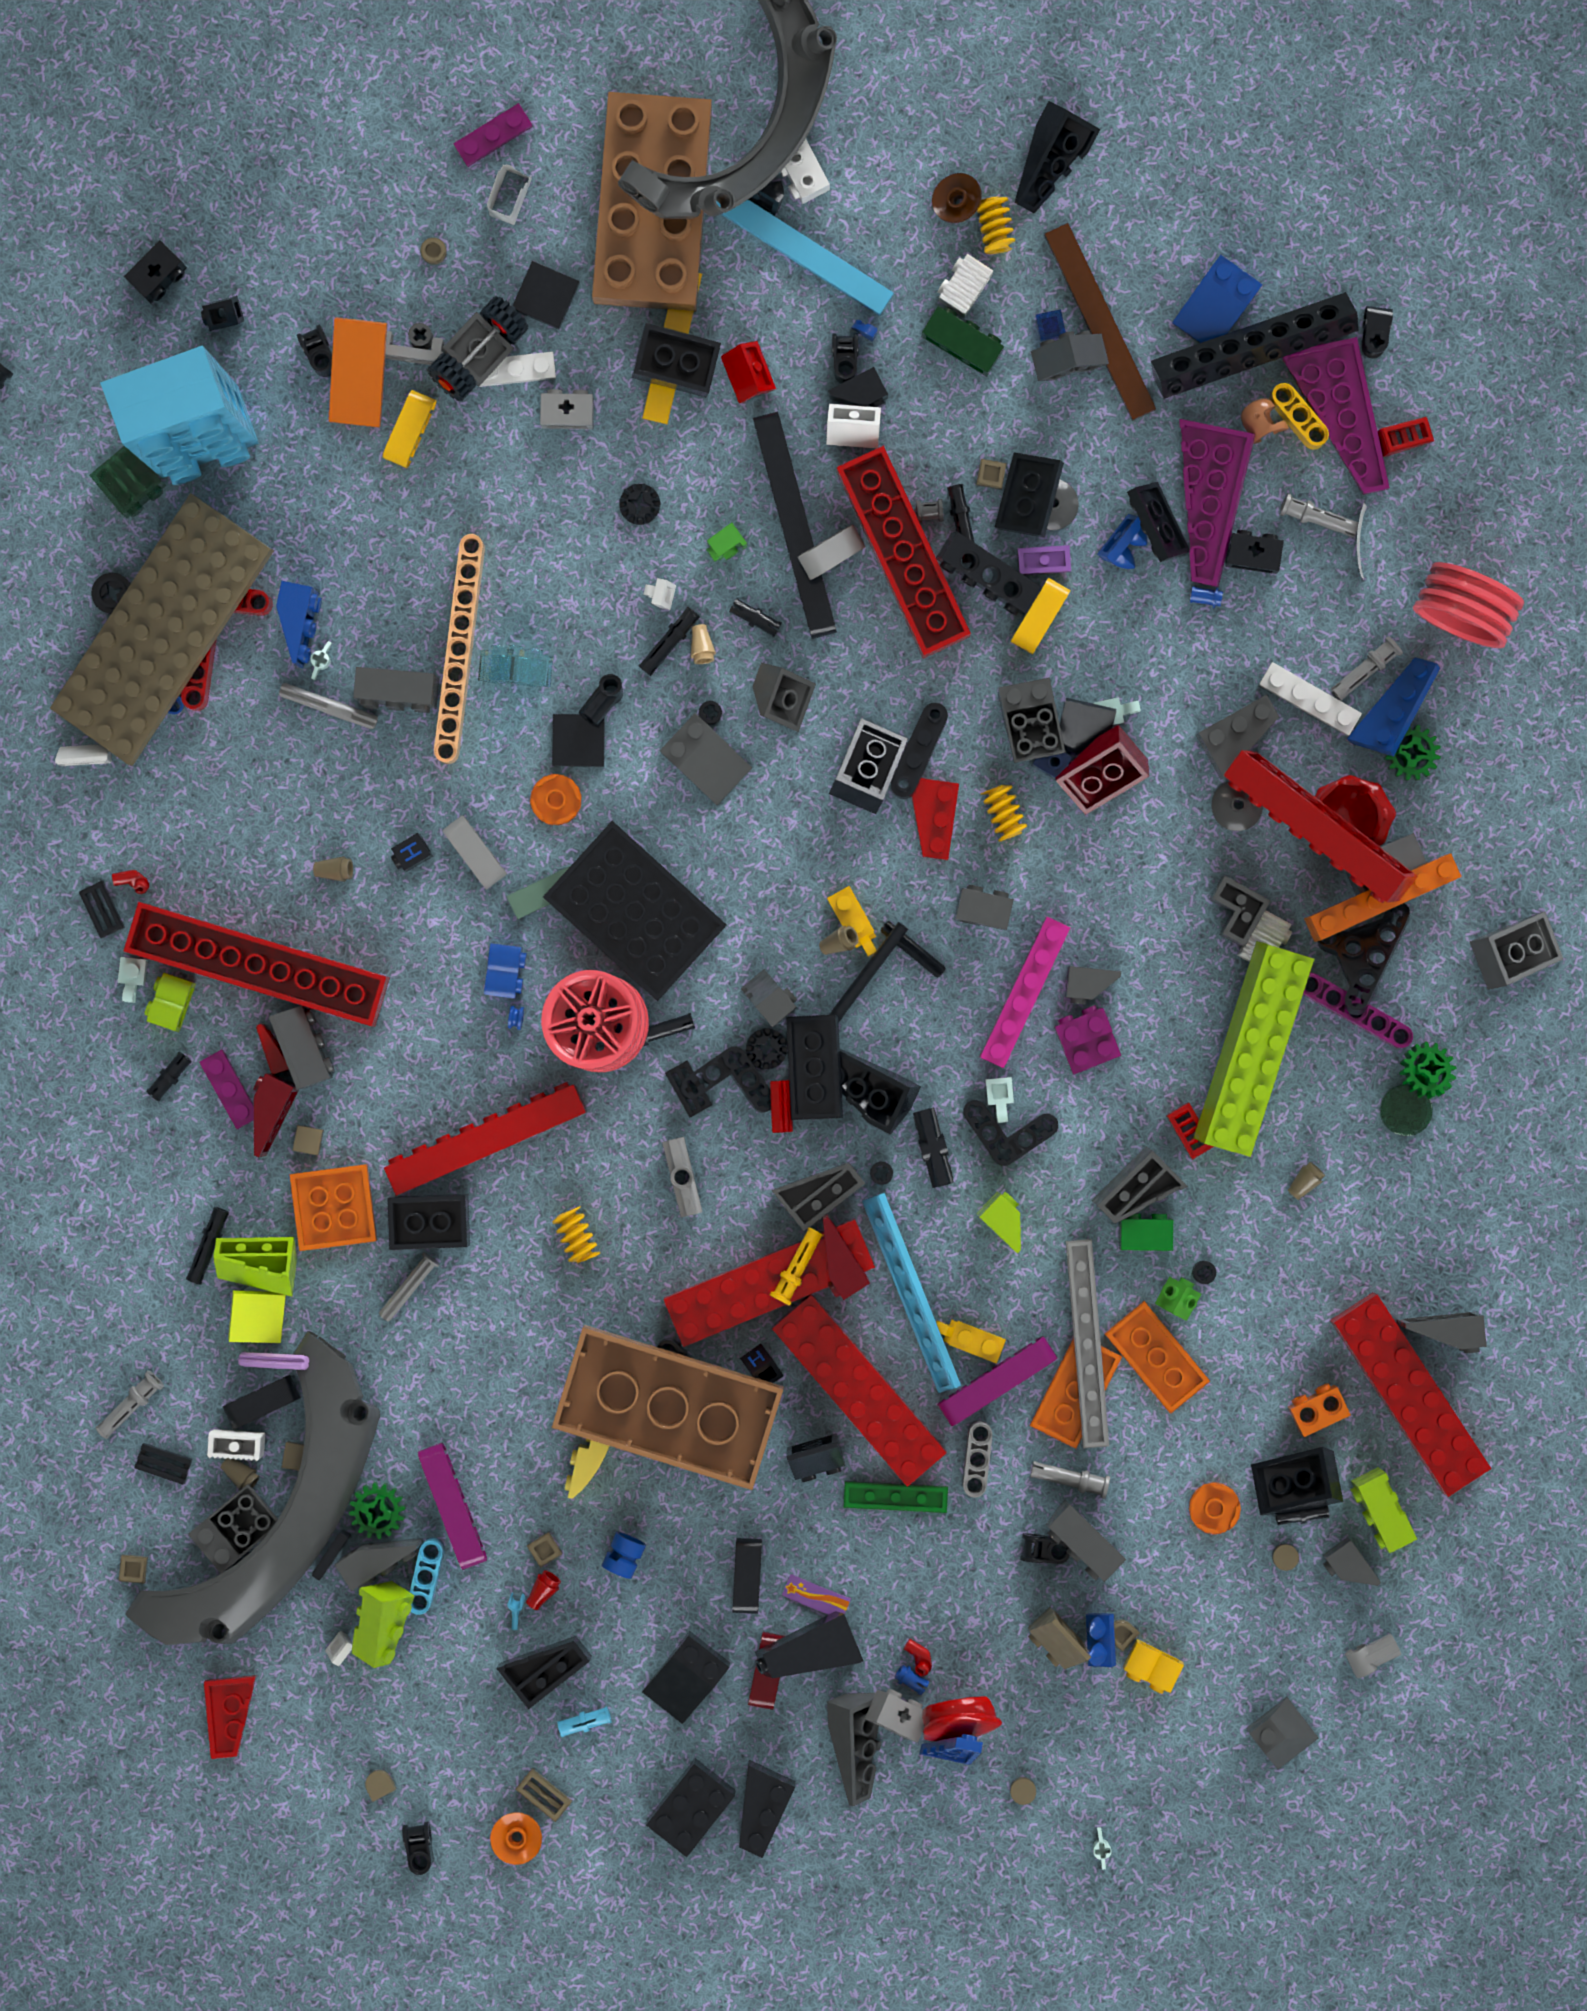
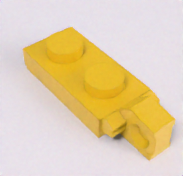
[827,886,877,957]
[936,1319,1006,1364]

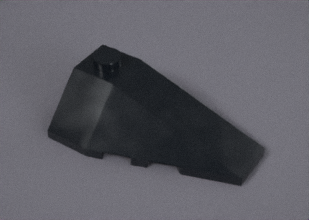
[1014,101,1100,213]
[840,1049,921,1134]

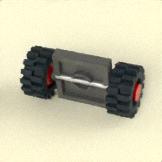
[427,296,529,401]

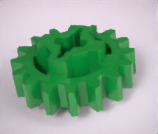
[1384,725,1441,781]
[1399,1042,1457,1099]
[349,1482,406,1539]

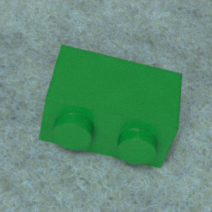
[1119,1213,1173,1251]

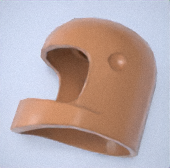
[1241,398,1289,444]

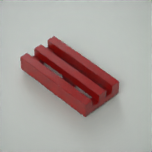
[770,1080,793,1133]

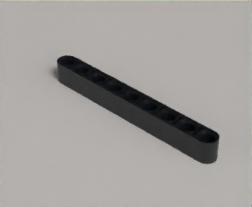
[753,411,837,639]

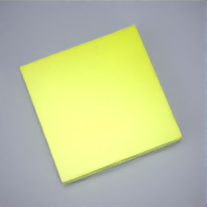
[228,1290,286,1343]

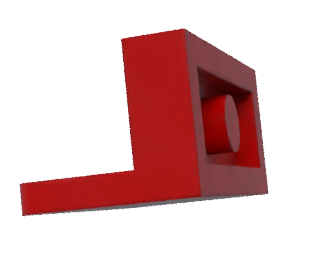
[721,341,776,403]

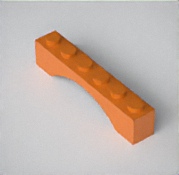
[1304,853,1462,942]

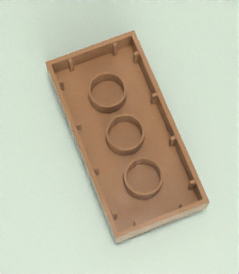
[592,92,712,312]
[552,1325,784,1490]

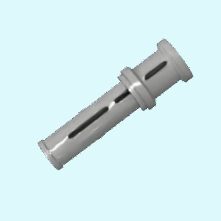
[1279,493,1359,538]
[1330,636,1403,701]
[95,1371,164,1439]
[1030,1461,1110,1499]

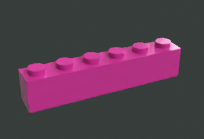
[979,917,1071,1068]

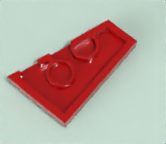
[912,778,959,860]
[204,1675,257,1759]

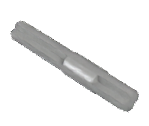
[279,683,378,729]

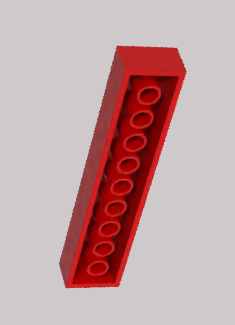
[123,902,390,1027]

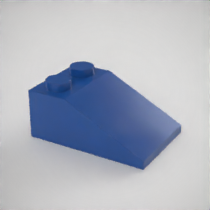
[1172,254,1263,343]

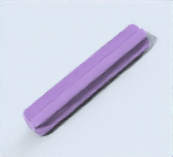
[238,1352,309,1370]

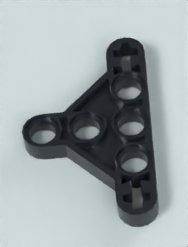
[1317,903,1410,1015]

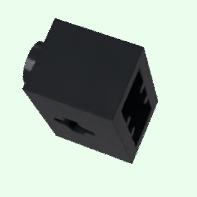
[124,240,187,304]
[1225,530,1284,574]

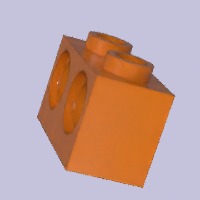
[1288,1383,1351,1437]

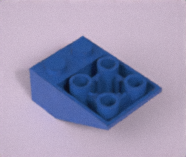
[276,581,322,669]

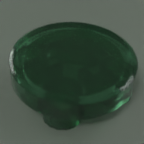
[1380,1084,1433,1136]

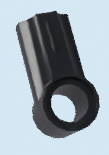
[579,674,623,726]

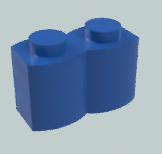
[484,943,527,999]

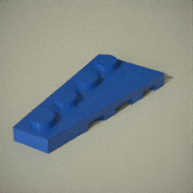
[1347,657,1440,757]

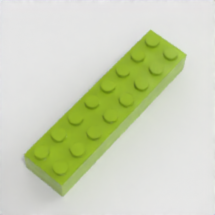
[1194,941,1314,1157]

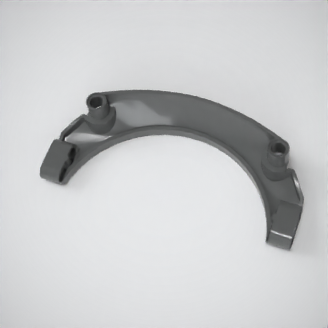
[618,0,837,219]

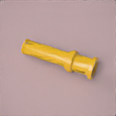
[770,1227,823,1306]

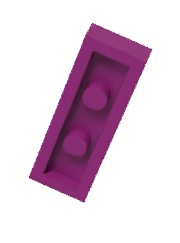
[453,103,533,167]
[199,1049,254,1129]

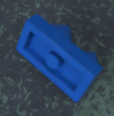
[1097,514,1148,569]
[1086,1613,1116,1667]

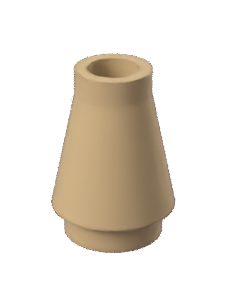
[691,624,716,664]

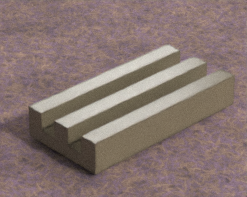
[515,1768,572,1822]

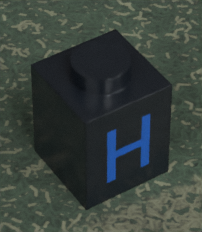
[391,833,433,872]
[740,1343,784,1383]

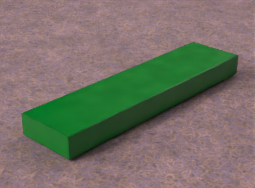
[843,1481,948,1513]

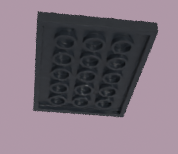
[543,821,727,1001]

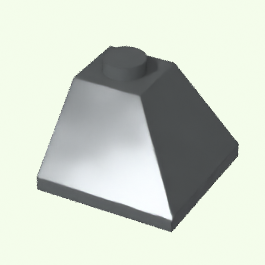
[752,662,816,732]
[1246,1697,1319,1769]

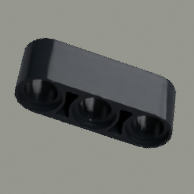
[222,1375,301,1430]
[732,1538,762,1614]

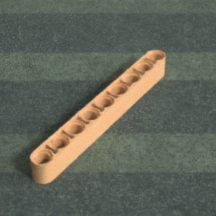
[434,534,485,764]

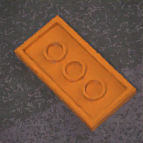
[329,317,387,428]
[1104,1301,1210,1414]
[1030,1337,1122,1449]

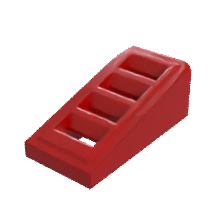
[1377,417,1434,457]
[256,1024,289,1075]
[1166,1102,1214,1160]

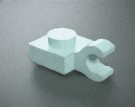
[1093,697,1141,726]
[118,957,148,1003]
[985,1077,1014,1123]

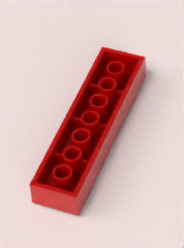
[836,445,971,659]
[1224,750,1418,903]
[663,1218,875,1347]
[1330,1292,1492,1497]
[772,1294,947,1487]

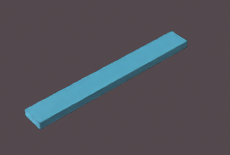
[716,200,894,316]
[862,1193,961,1393]

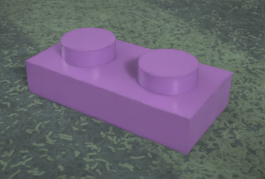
[1017,545,1071,575]

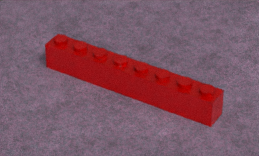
[384,1082,587,1196]

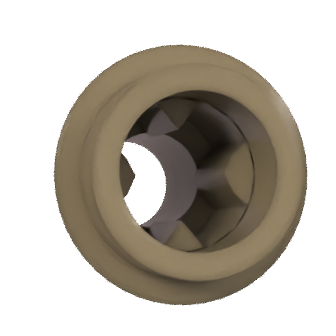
[313,856,353,882]
[819,926,858,955]
[1288,1162,1325,1200]
[220,1458,260,1490]

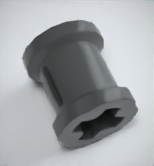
[408,323,433,350]
[916,499,944,524]

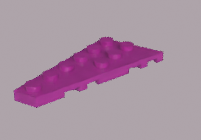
[1282,337,1390,495]
[1179,419,1255,587]

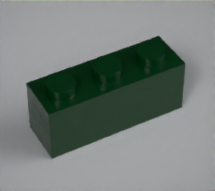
[921,306,1004,377]

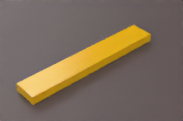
[642,273,702,424]

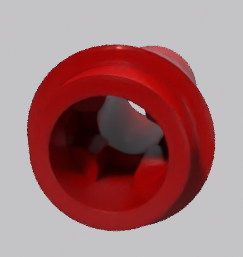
[526,1570,561,1610]

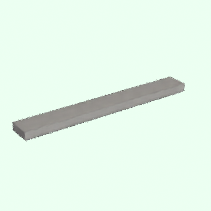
[1065,1239,1109,1448]

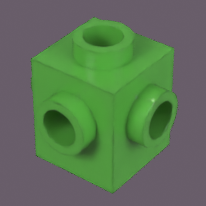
[1155,1276,1201,1321]

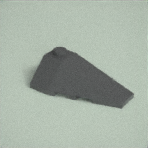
[827,1693,881,1807]

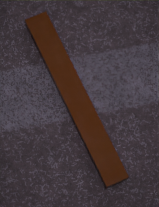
[1044,223,1156,421]

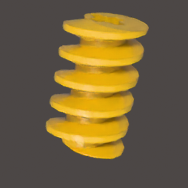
[977,197,1015,255]
[980,785,1027,842]
[552,1206,601,1263]

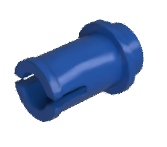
[1190,586,1223,608]
[895,1665,929,1695]

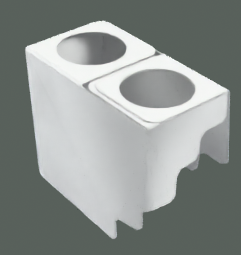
[487,165,531,225]

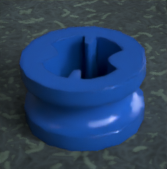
[508,1006,524,1030]

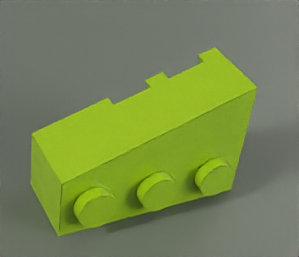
[213,1237,297,1297]
[352,1581,415,1668]

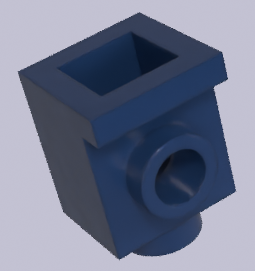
[1031,753,1072,779]

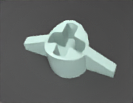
[311,641,332,680]
[1092,1827,1112,1870]

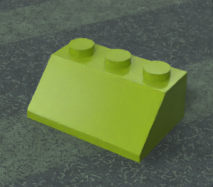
[976,1191,1021,1254]

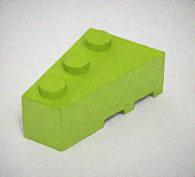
[1350,1467,1417,1553]

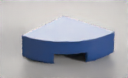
[851,320,878,342]

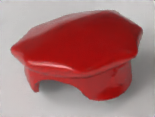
[1315,775,1396,846]
[922,1696,1002,1741]

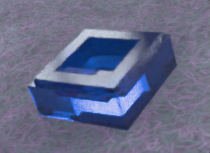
[1035,309,1066,341]

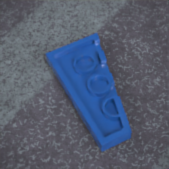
[919,1734,983,1765]

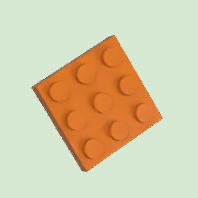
[289,1164,377,1251]

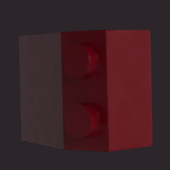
[1055,725,1149,815]
[253,1073,299,1158]
[823,1214,870,1300]

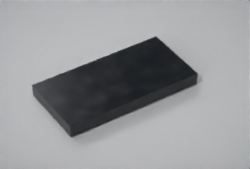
[786,1014,843,1120]

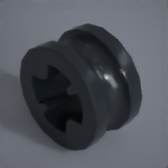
[699,701,722,725]
[870,1161,893,1185]
[1192,1261,1216,1284]

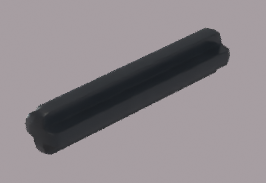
[880,921,946,978]

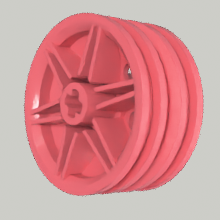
[1413,562,1524,648]
[541,970,649,1073]

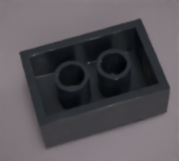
[631,323,721,398]
[387,1194,470,1250]
[646,1758,736,1857]

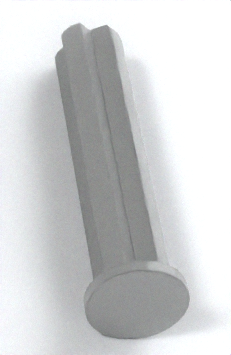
[379,1252,440,1321]

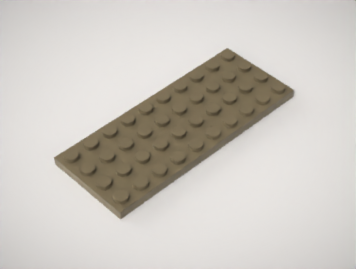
[50,493,274,766]

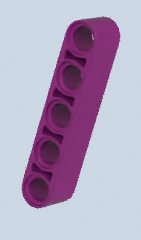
[1303,973,1413,1048]
[937,1336,1058,1426]
[418,1442,487,1570]

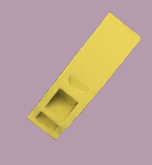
[565,1439,609,1499]

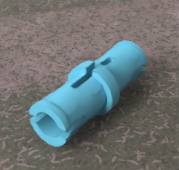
[557,1707,612,1737]

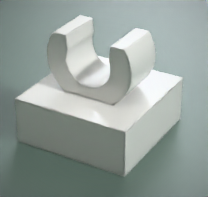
[643,578,676,610]

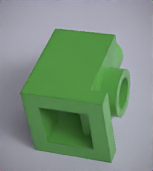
[706,522,747,562]

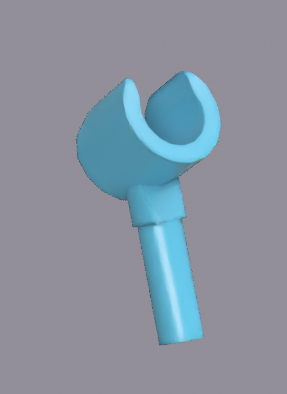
[507,1592,525,1630]

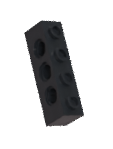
[936,532,1043,616]

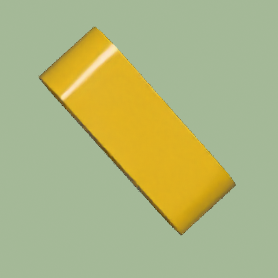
[1269,383,1329,450]
[383,390,437,468]
[1010,578,1071,655]

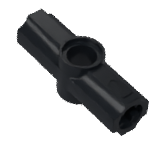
[913,1107,954,1188]

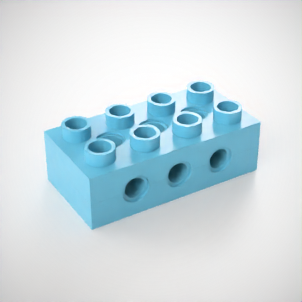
[100,345,259,485]

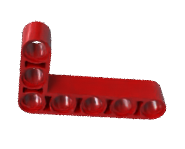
[181,589,273,711]

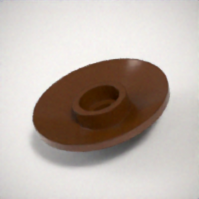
[932,173,982,223]

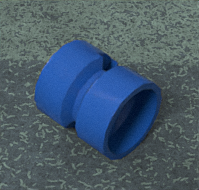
[601,1531,646,1579]

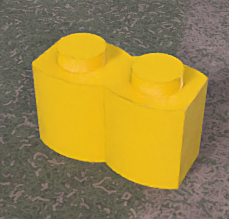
[1123,1639,1184,1694]

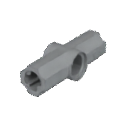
[662,1137,703,1217]

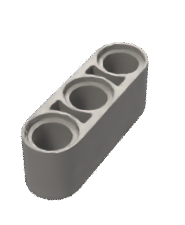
[798,524,865,580]
[442,815,507,890]
[962,1420,992,1498]

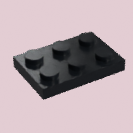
[994,452,1064,538]
[1127,482,1190,562]

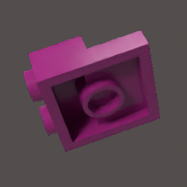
[1054,1005,1122,1075]

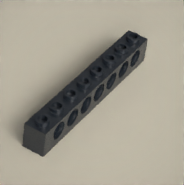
[1151,292,1359,399]

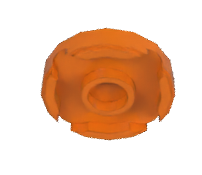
[530,774,582,826]
[1188,1482,1241,1535]

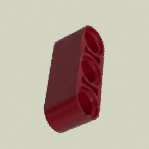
[748,1631,785,1710]

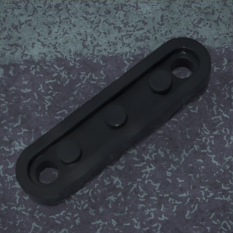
[891,703,948,799]

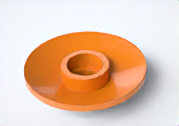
[490,1812,542,1865]

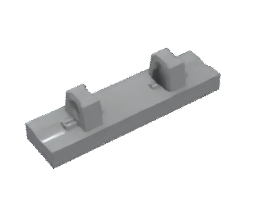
[385,331,444,365]

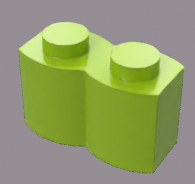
[145,973,196,1032]

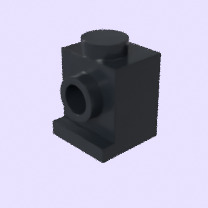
[201,295,244,331]

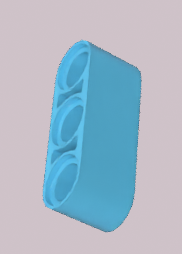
[410,1538,445,1615]

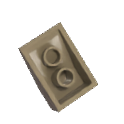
[1028,1606,1091,1670]

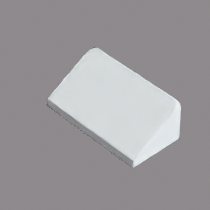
[55,744,112,766]

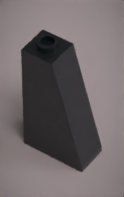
[755,1611,863,1678]

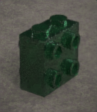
[89,446,166,518]

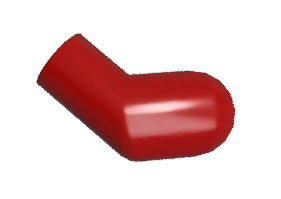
[112,870,149,894]
[903,1638,932,1677]

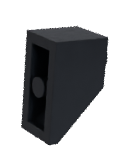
[828,367,888,408]

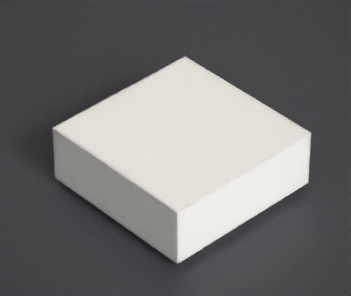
[325,1631,353,1666]

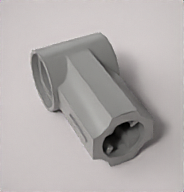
[1345,1634,1401,1678]

